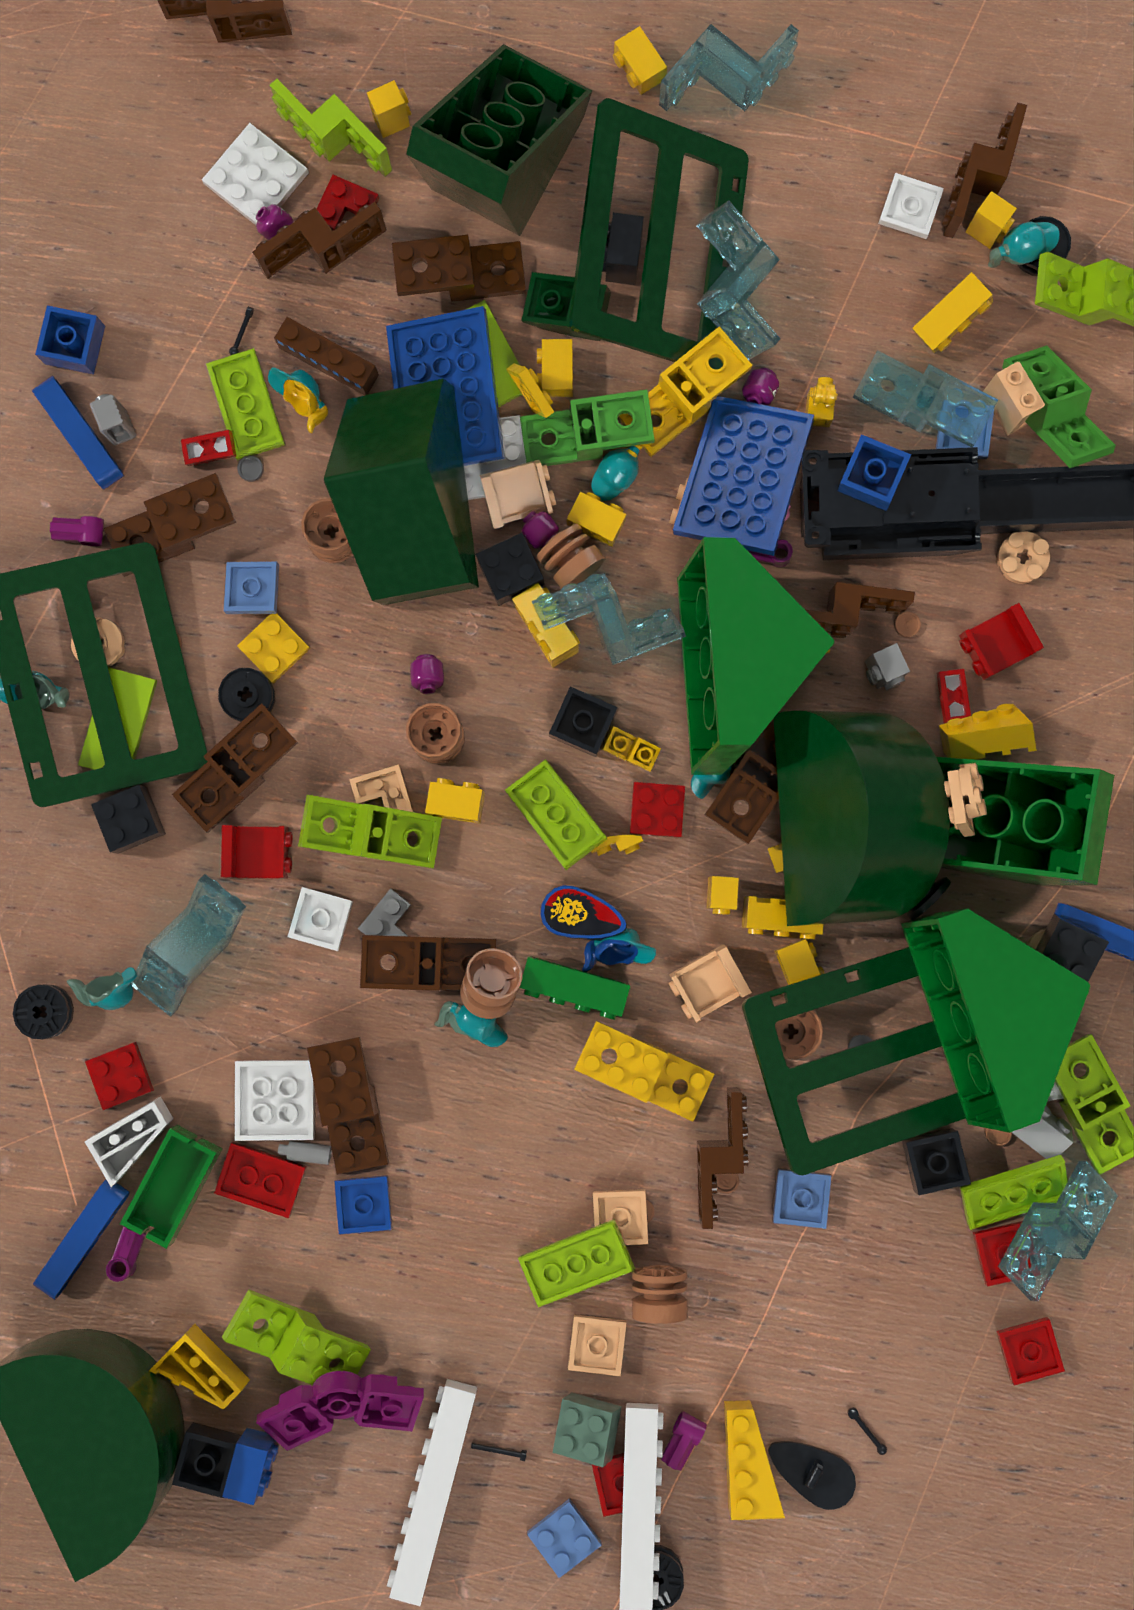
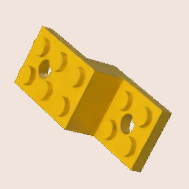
[619,326,753,457]
[574,1021,715,1122]

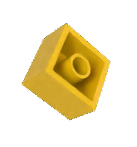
[425,778,485,824]

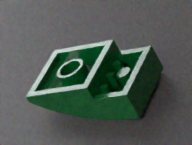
[521,272,611,341]

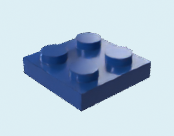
[335,1175,392,1234]

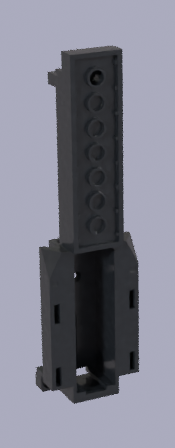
[800,447,1134,560]

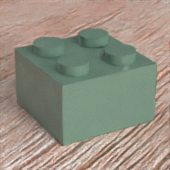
[552,1392,622,1467]

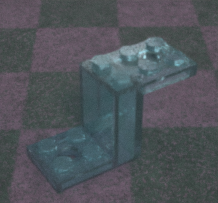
[659,24,799,112]
[696,200,781,360]
[532,573,686,665]
[131,874,246,1017]

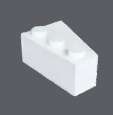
[85,1096,173,1187]

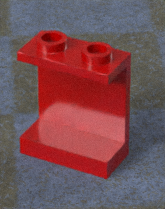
[959,603,1044,680]
[221,825,293,879]

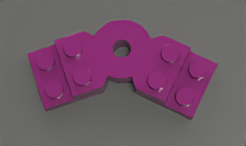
[256,1371,424,1451]

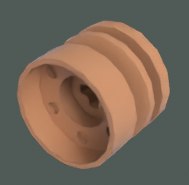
[301,498,353,563]
[537,524,606,593]
[406,703,465,764]
[775,1010,823,1060]
[632,1265,688,1324]

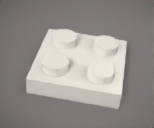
[878,173,944,239]
[288,887,353,951]

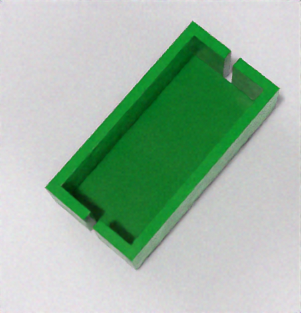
[519,956,630,1020]
[120,1125,223,1249]

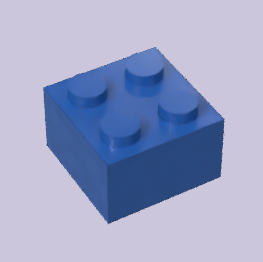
[35,305,105,375]
[838,434,911,511]
[222,1428,279,1505]

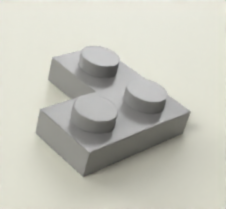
[358,889,411,959]

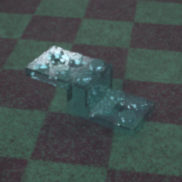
[852,350,998,448]
[998,1161,1118,1302]

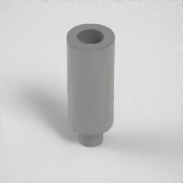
[278,1141,332,1165]

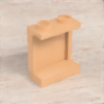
[982,362,1045,436]
[480,460,556,529]
[668,945,752,1023]

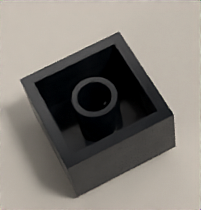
[602,212,644,285]
[475,533,545,606]
[549,686,618,757]
[91,785,166,854]
[1035,913,1109,982]
[902,1128,971,1195]
[172,1422,241,1498]

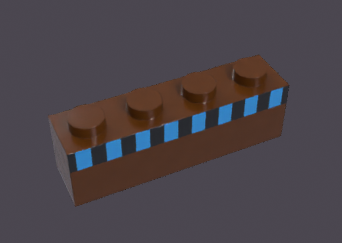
[274,317,379,395]

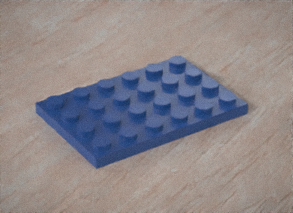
[386,306,505,466]
[673,396,814,556]

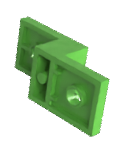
[1002,345,1116,468]
[520,389,655,466]

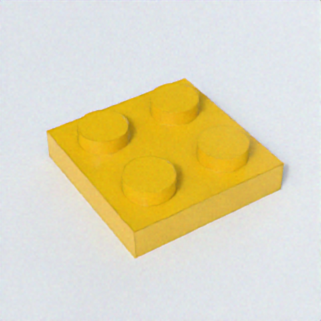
[506,363,554,418]
[237,614,311,684]

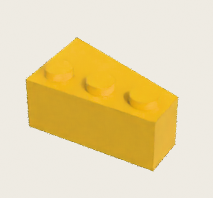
[912,272,993,353]
[512,583,580,668]
[939,704,1037,760]
[742,896,823,939]
[149,1324,250,1410]

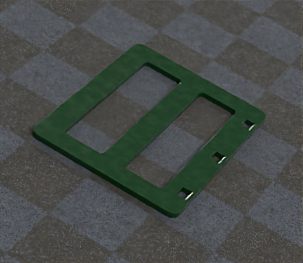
[569,98,749,369]
[0,542,208,808]
[742,947,966,1176]

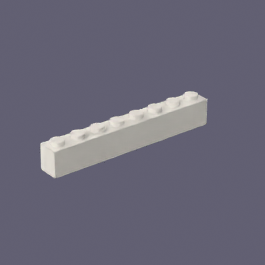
[387,1379,477,1606]
[619,1403,664,1610]

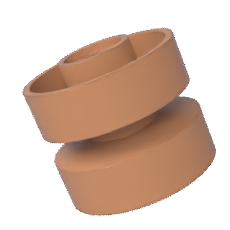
[460,948,522,1019]

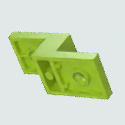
[270,79,392,177]
[1035,252,1134,326]
[298,795,442,869]
[1055,1034,1134,1174]
[222,1289,371,1385]

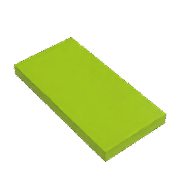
[468,300,522,407]
[206,348,285,460]
[78,667,157,770]
[505,759,607,870]
[960,1155,1070,1230]
[518,1219,635,1308]

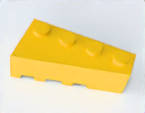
[724,1400,785,1520]

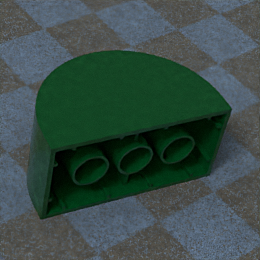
[774,710,950,926]
[0,1329,185,1582]

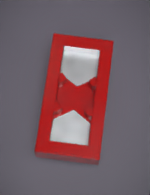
[181,430,236,466]
[936,669,971,724]

